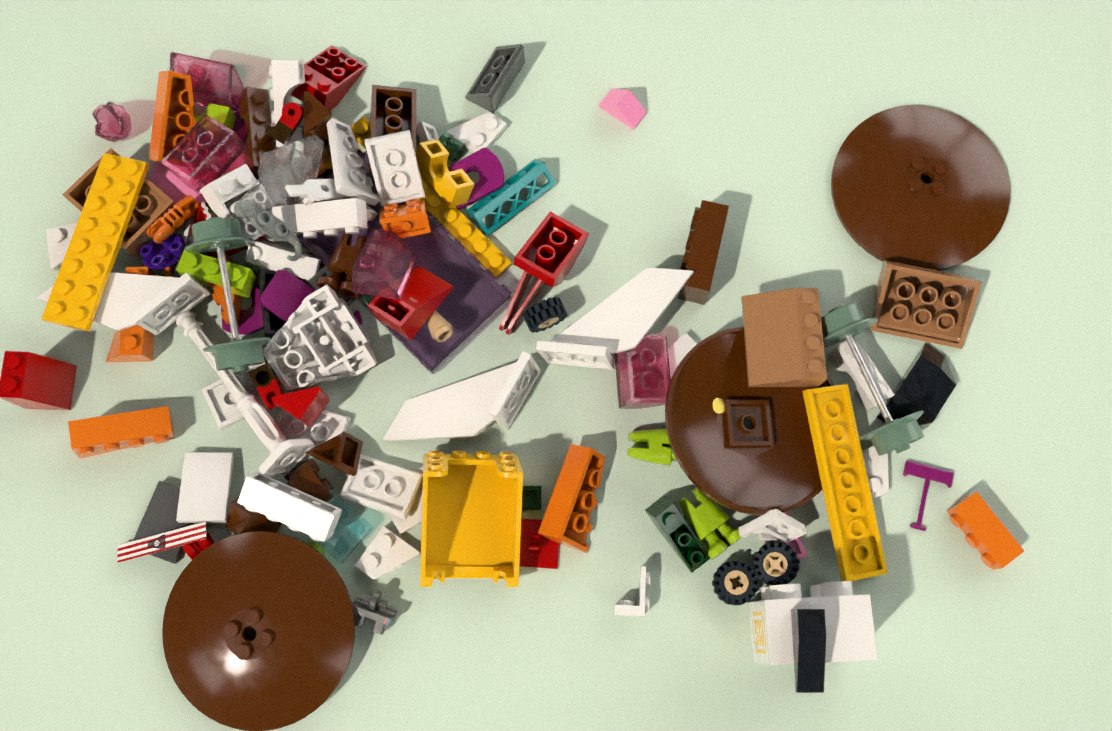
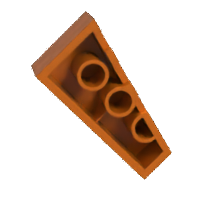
[68,406,175,459]

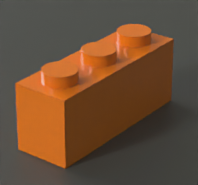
[947,492,1024,570]

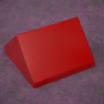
[271,386,330,428]

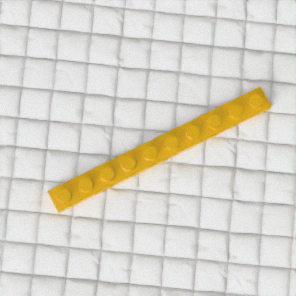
[351,116,512,280]

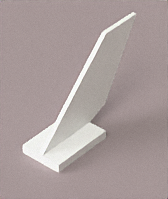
[536,268,694,370]
[37,272,211,336]
[382,351,541,442]

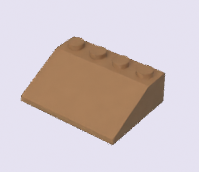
[62,148,175,259]
[870,260,982,349]
[741,288,827,387]

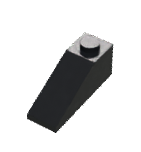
[791,609,826,693]

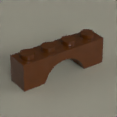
[239,86,276,180]

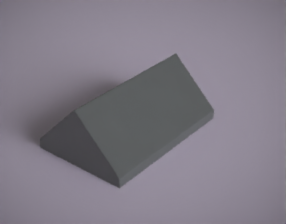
[465,44,525,113]

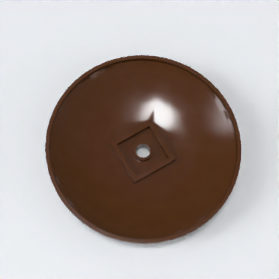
[831,105,1010,271]
[665,327,834,515]
[162,531,355,731]

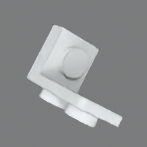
[614,566,650,617]

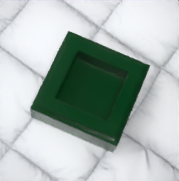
[522,486,541,510]

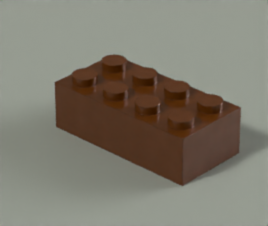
[369,85,416,173]
[678,200,729,305]

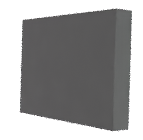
[133,481,193,564]

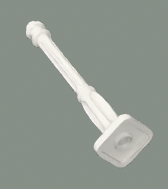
[176,311,315,477]

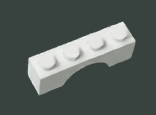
[269,60,306,152]

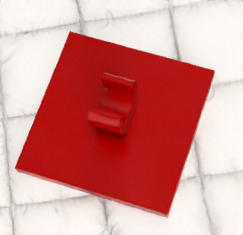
[519,518,559,569]

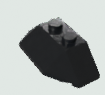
[876,343,956,426]

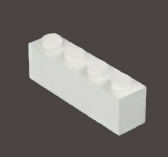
[272,198,368,238]
[238,472,342,542]

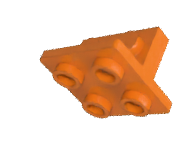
[379,198,431,242]

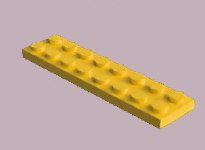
[41,153,149,332]
[802,384,888,581]

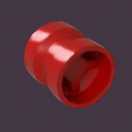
[182,531,215,560]

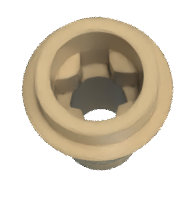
[426,310,453,342]

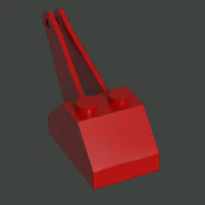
[499,211,589,335]

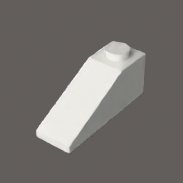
[245,239,321,280]

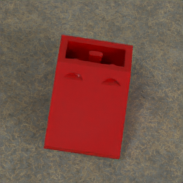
[291,45,366,110]
[368,266,454,340]

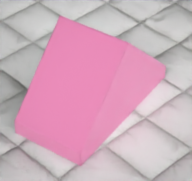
[599,89,646,130]

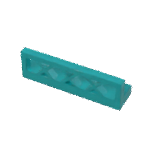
[466,159,556,236]

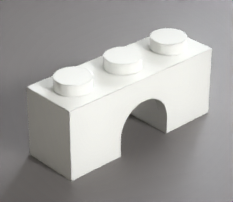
[829,336,894,412]

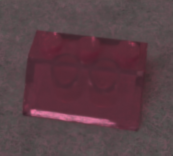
[170,52,245,112]
[161,114,247,196]
[352,229,417,300]
[614,335,671,409]

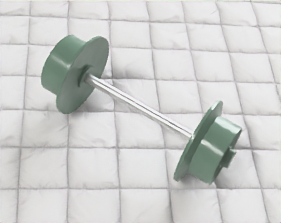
[185,217,271,372]
[821,303,925,456]

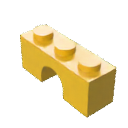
[416,139,474,208]

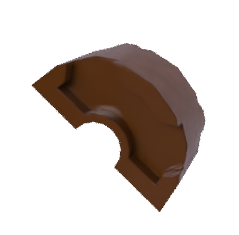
[284,459,334,502]

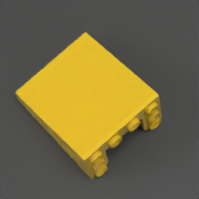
[420,450,523,587]

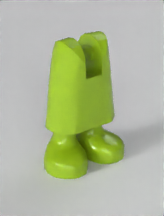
[627,429,676,466]
[679,487,742,560]

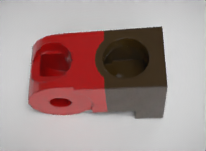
[264,102,304,145]
[248,363,284,410]

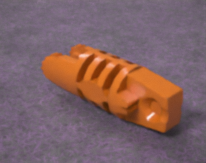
[146,195,199,244]

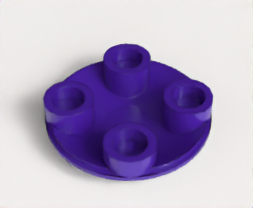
[140,234,185,270]

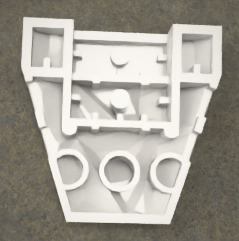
[263,284,377,390]

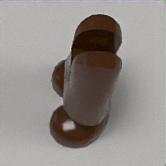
[317,233,368,298]

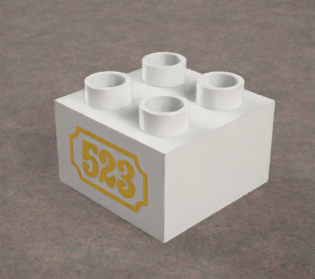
[748,581,878,665]

